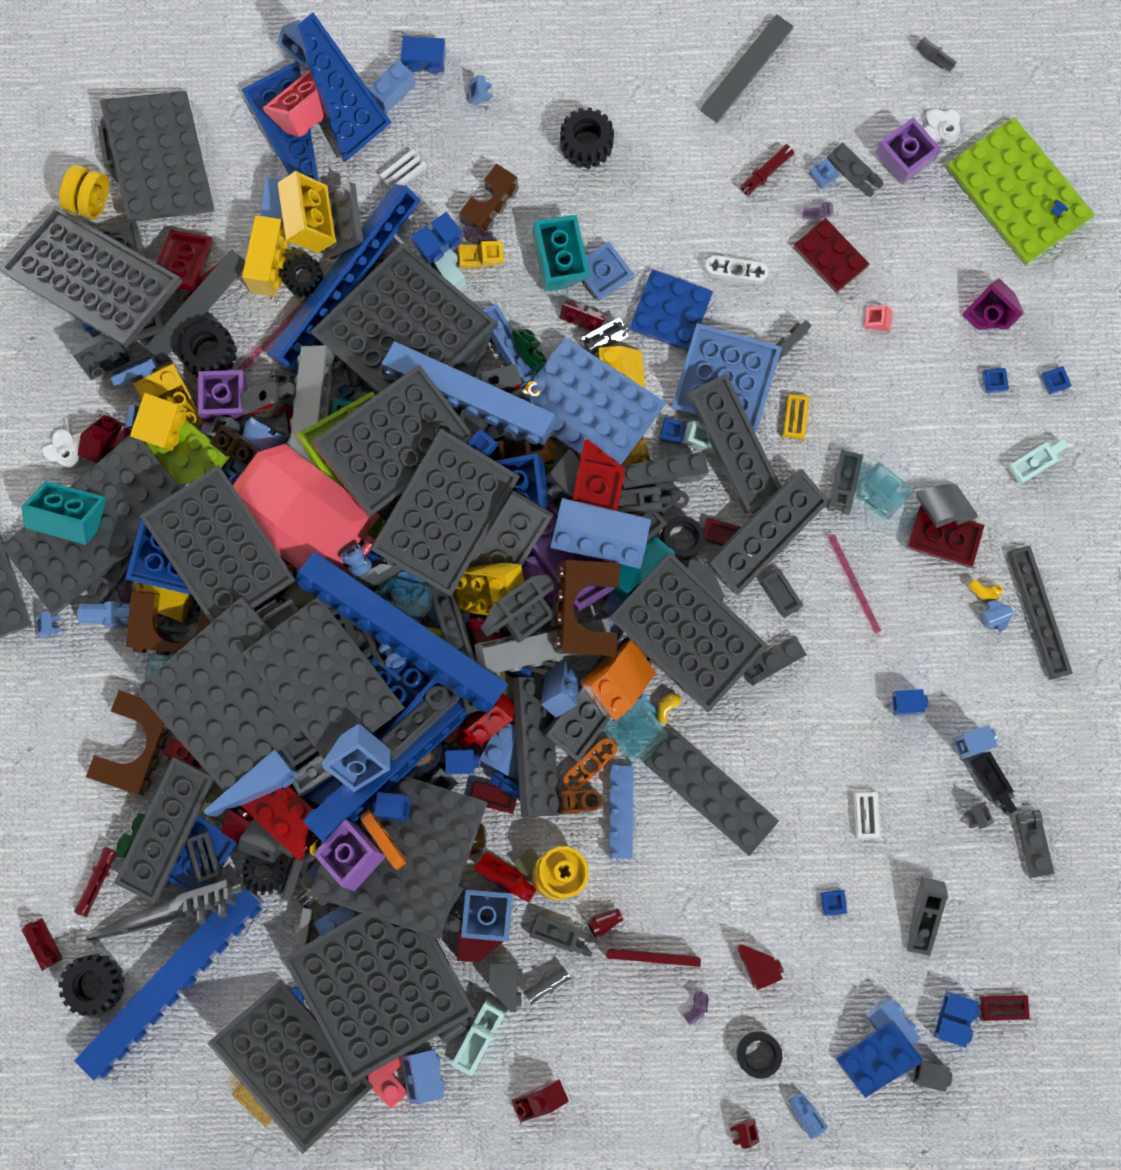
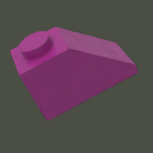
[962,278,1024,330]

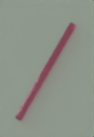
[236,297,308,371]
[828,535,881,634]

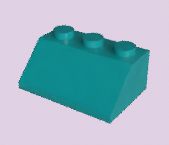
[532,215,590,292]
[21,481,106,545]

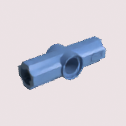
[77,601,130,627]

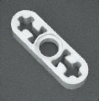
[705,256,768,285]

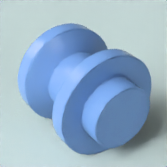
[378,644,407,668]

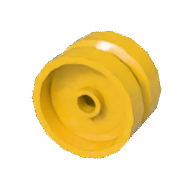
[59,164,110,220]
[532,846,589,901]

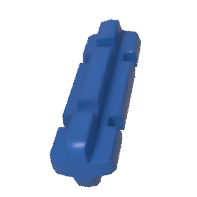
[491,771,520,801]

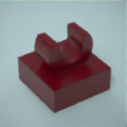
[730,1118,760,1149]

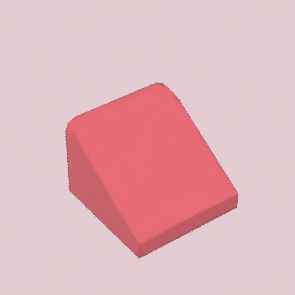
[864,305,892,331]

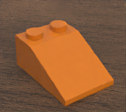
[580,639,656,721]

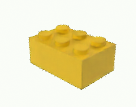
[278,171,336,253]
[242,215,290,297]

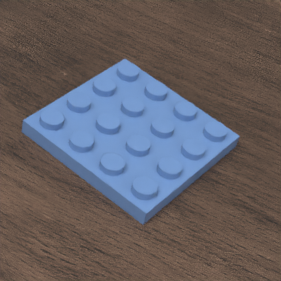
[671,323,782,433]

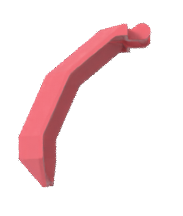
[233,444,380,576]

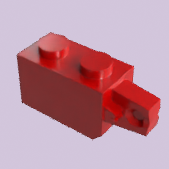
[457,694,514,748]

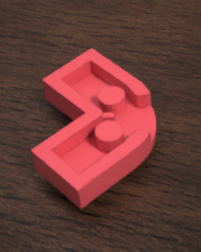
[368,1053,407,1109]

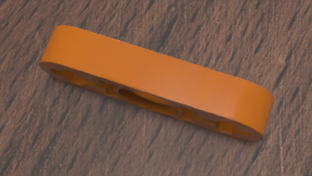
[564,739,617,790]
[359,809,407,870]

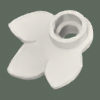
[923,109,961,143]
[43,429,81,468]

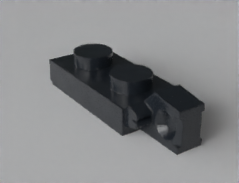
[969,751,1017,815]

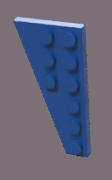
[294,12,392,162]
[242,61,319,181]

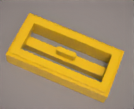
[782,394,810,441]

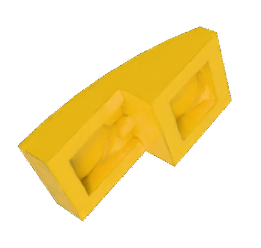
[457,241,504,269]

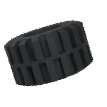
[560,107,614,169]
[177,319,237,377]
[58,954,125,1016]

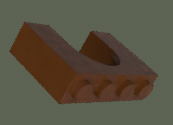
[554,560,620,656]
[126,591,211,656]
[86,690,168,796]

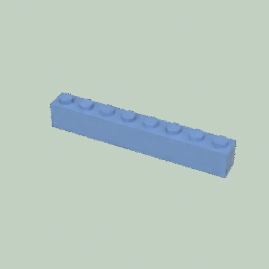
[382,341,556,445]

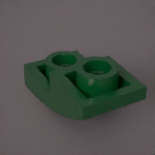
[512,329,547,371]
[117,813,146,858]

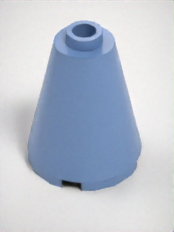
[232,415,288,477]

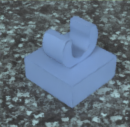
[468,75,493,105]
[809,158,840,189]
[36,612,61,638]

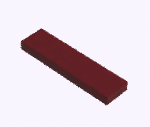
[606,948,701,967]

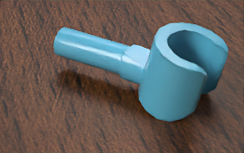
[635,692,657,715]

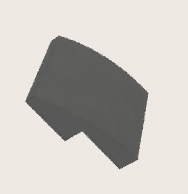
[916,484,978,528]

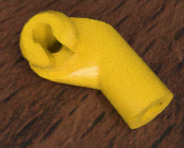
[967,579,1003,600]
[656,693,682,723]

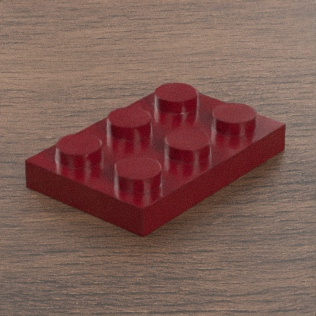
[793,218,870,294]
[156,229,213,291]
[906,505,985,568]

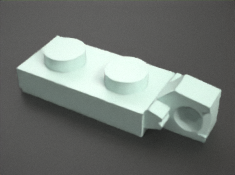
[1008,439,1069,485]

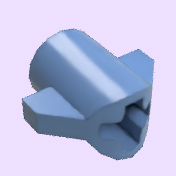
[981,601,1013,632]

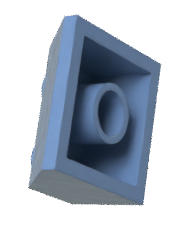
[479,723,519,782]
[322,724,390,792]
[461,890,514,942]

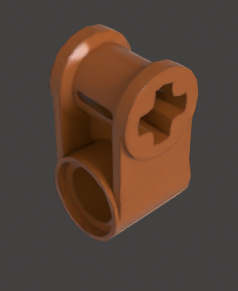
[558,790,603,815]

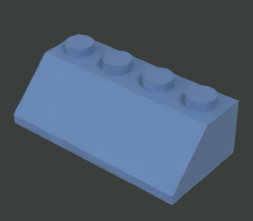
[551,498,651,568]

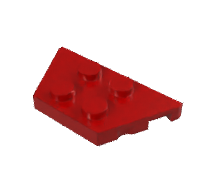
[573,438,626,511]
[241,785,315,861]

